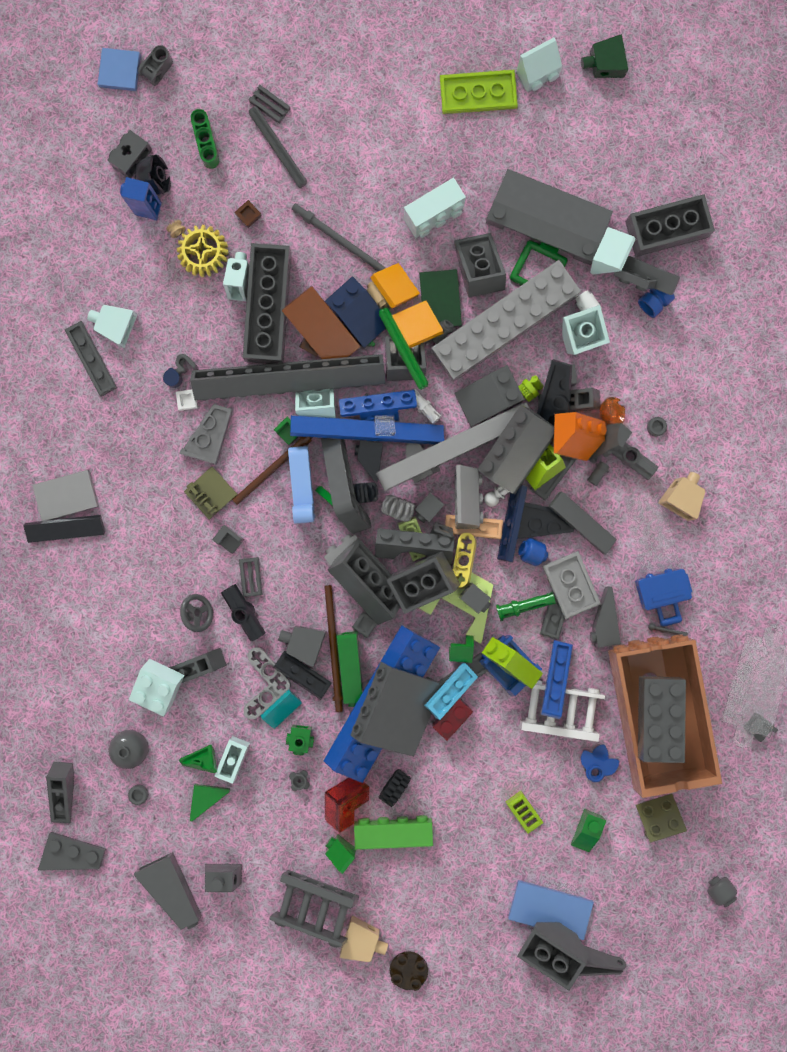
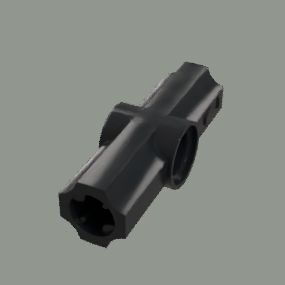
[221,584,266,642]

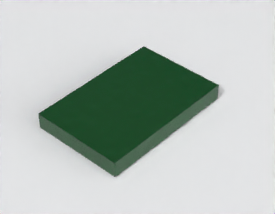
[419,269,462,328]

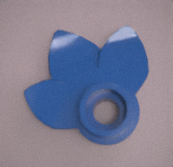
[581,744,619,782]

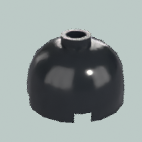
[135,155,171,195]

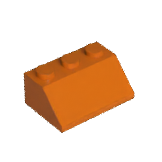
[554,412,607,461]

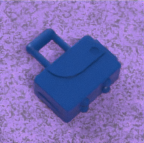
[635,569,692,627]

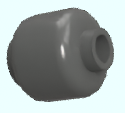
[707,876,737,907]

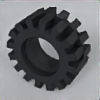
[379,769,411,807]

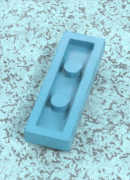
[424,663,478,720]

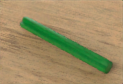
[379,308,428,390]

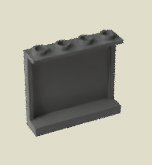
[351,662,443,757]

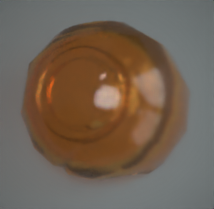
[600,397,625,425]

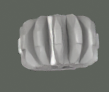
[381,495,415,522]

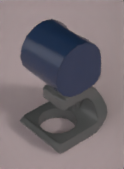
[163,354,199,388]

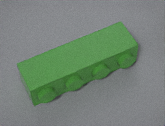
[354,815,433,850]

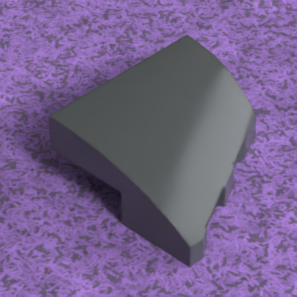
[589,423,632,463]

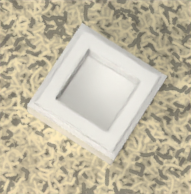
[176,389,198,411]

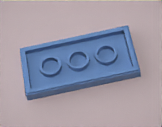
[508,880,594,940]

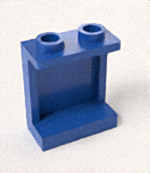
[479,635,542,696]

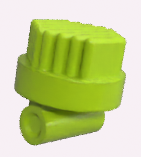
[518,375,544,402]

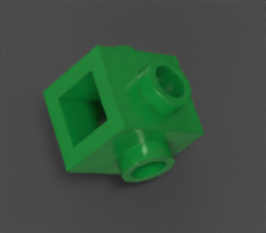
[286,724,314,755]

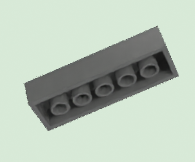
[243,243,292,364]

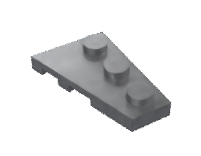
[179,404,233,465]

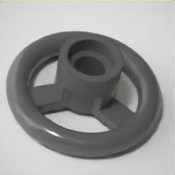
[180,594,213,632]

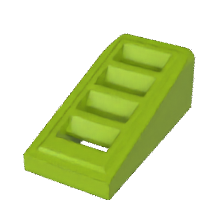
[505,791,544,834]

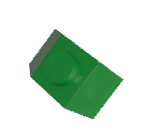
[571,809,606,852]
[325,834,356,874]

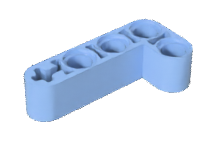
[288,446,315,524]

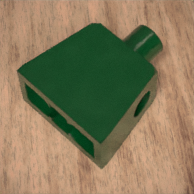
[581,34,628,78]

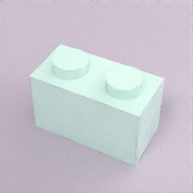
[214,736,250,784]

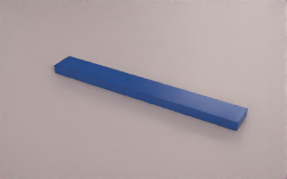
[290,416,444,445]

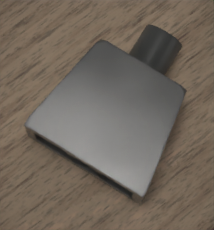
[278,626,326,667]
[205,864,242,892]

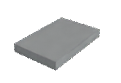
[32,470,99,521]
[542,551,601,619]

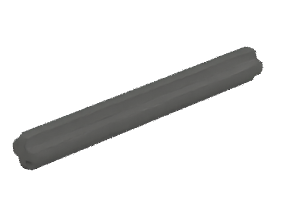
[249,106,307,188]

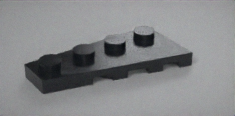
[537,359,572,441]

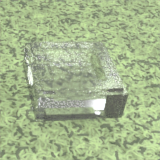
[374,416,396,436]

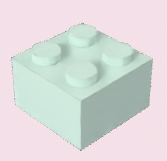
[129,659,184,717]

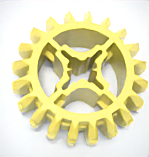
[177,224,229,277]

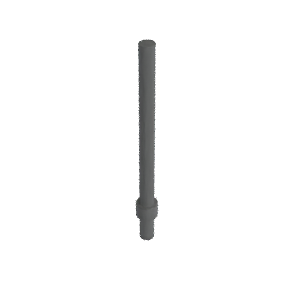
[292,203,386,271]

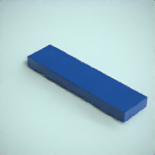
[541,640,573,719]

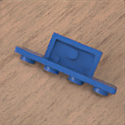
[339,390,417,422]

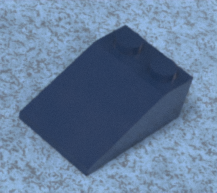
[325,276,386,349]

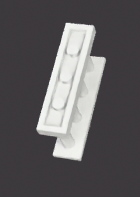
[519,680,605,742]

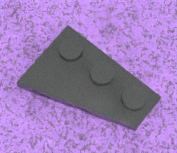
[38,832,106,871]

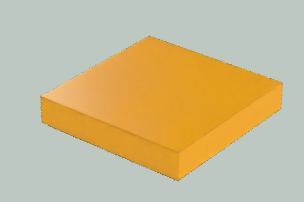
[370,263,420,309]
[392,301,443,348]

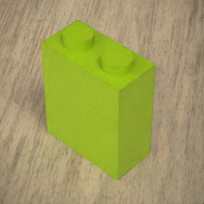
[482,637,543,689]

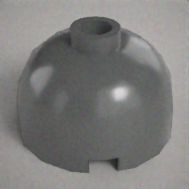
[108,729,149,769]

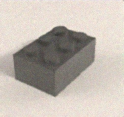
[387,551,460,614]

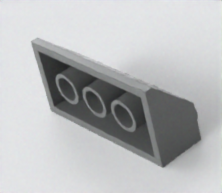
[477,405,554,494]
[328,539,400,625]

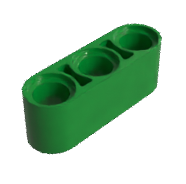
[191,109,220,169]

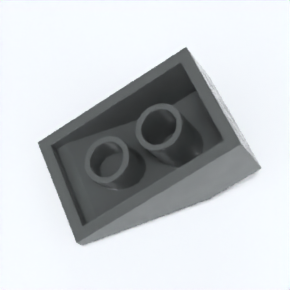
[454,233,506,298]
[454,365,524,427]

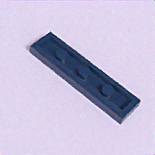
[497,485,528,562]

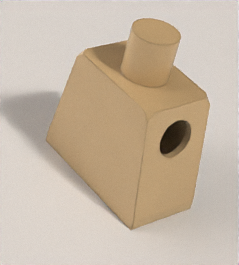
[658,472,705,521]
[339,916,388,962]

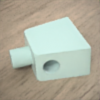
[223,252,249,302]
[87,305,137,348]

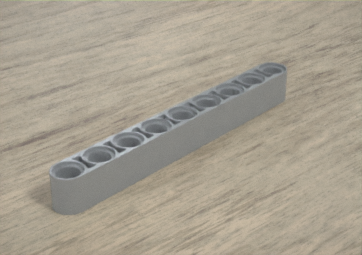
[376,402,530,491]

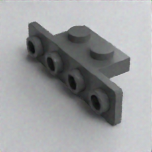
[614,255,680,295]

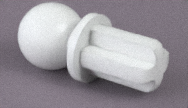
[484,486,509,507]

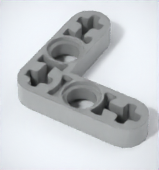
[243,647,291,719]

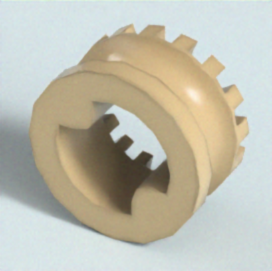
[166,220,186,238]

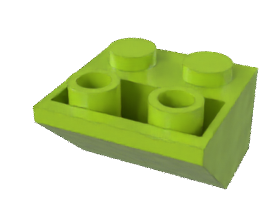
[526,444,566,490]

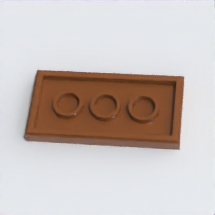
[282,285,361,359]

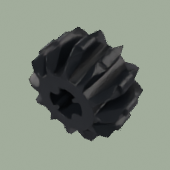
[353,482,379,504]

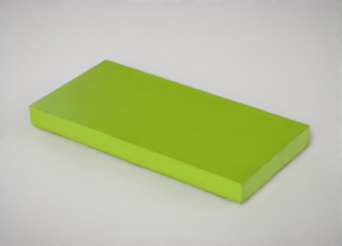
[440,70,518,114]

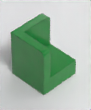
[274,416,299,446]
[449,635,474,663]

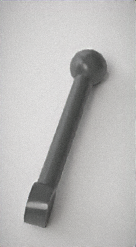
[648,623,688,636]

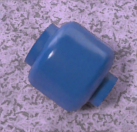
[518,538,548,566]

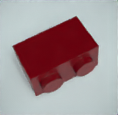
[432,698,473,741]

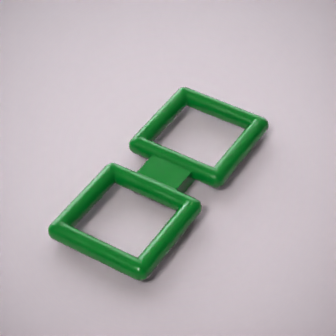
[510,240,568,285]

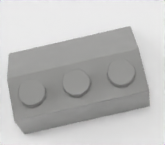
[454,465,483,529]

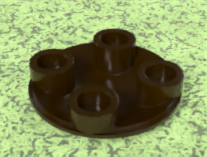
[389,951,428,991]

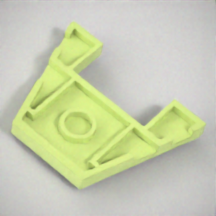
[419,573,493,644]

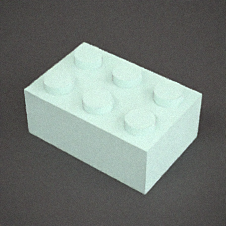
[403,178,466,238]

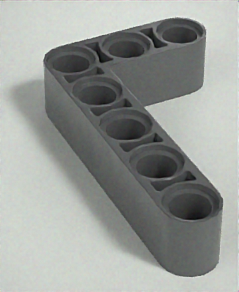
[321,438,372,534]

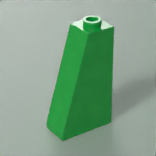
[337,631,363,707]

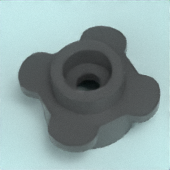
[289,770,310,791]

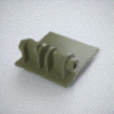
[184,466,238,520]
[636,794,687,843]

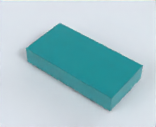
[261,689,302,729]

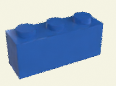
[120,177,162,221]

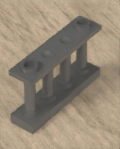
[269,870,359,948]

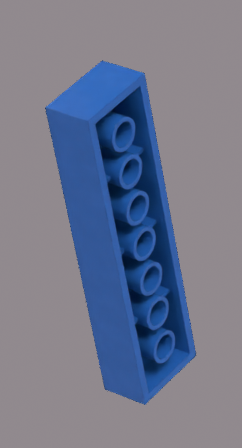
[323,625,440,783]

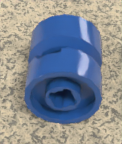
[638,289,675,318]

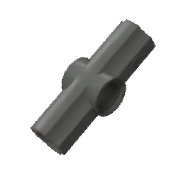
[612,443,659,480]

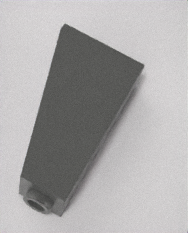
[134,852,202,930]

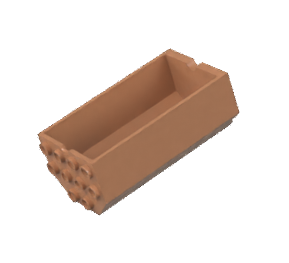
[608,634,722,798]

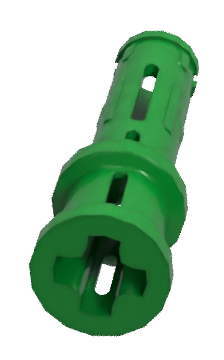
[496,592,556,622]

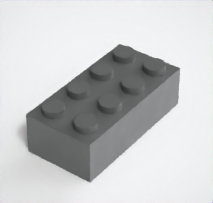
[625,194,715,257]
[638,676,686,763]

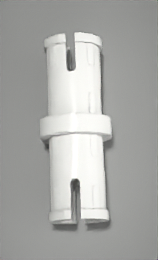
[414,389,442,424]

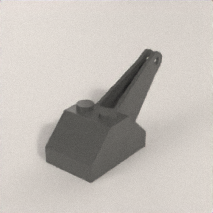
[517,922,626,991]

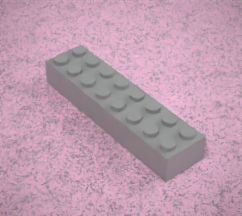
[431,260,581,382]

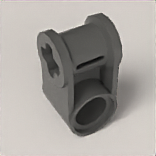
[138,45,173,86]

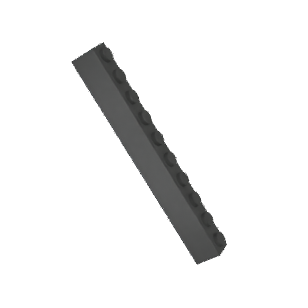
[190,354,385,401]

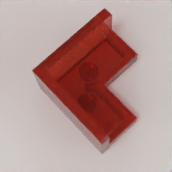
[325,777,370,833]

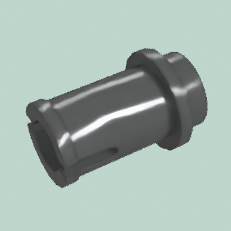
[432,320,454,344]
[587,461,610,486]

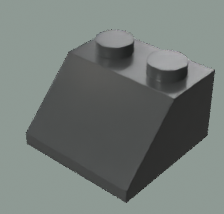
[385,336,426,381]

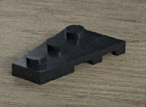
[517,502,574,539]

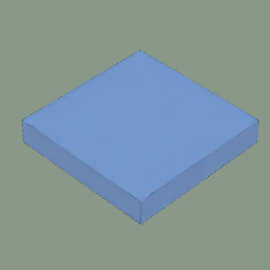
[98,48,141,91]

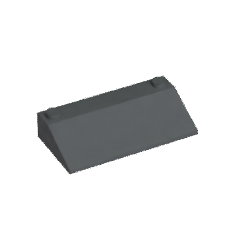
[486,169,613,265]

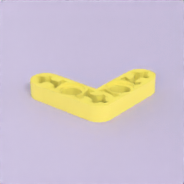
[452,533,477,589]

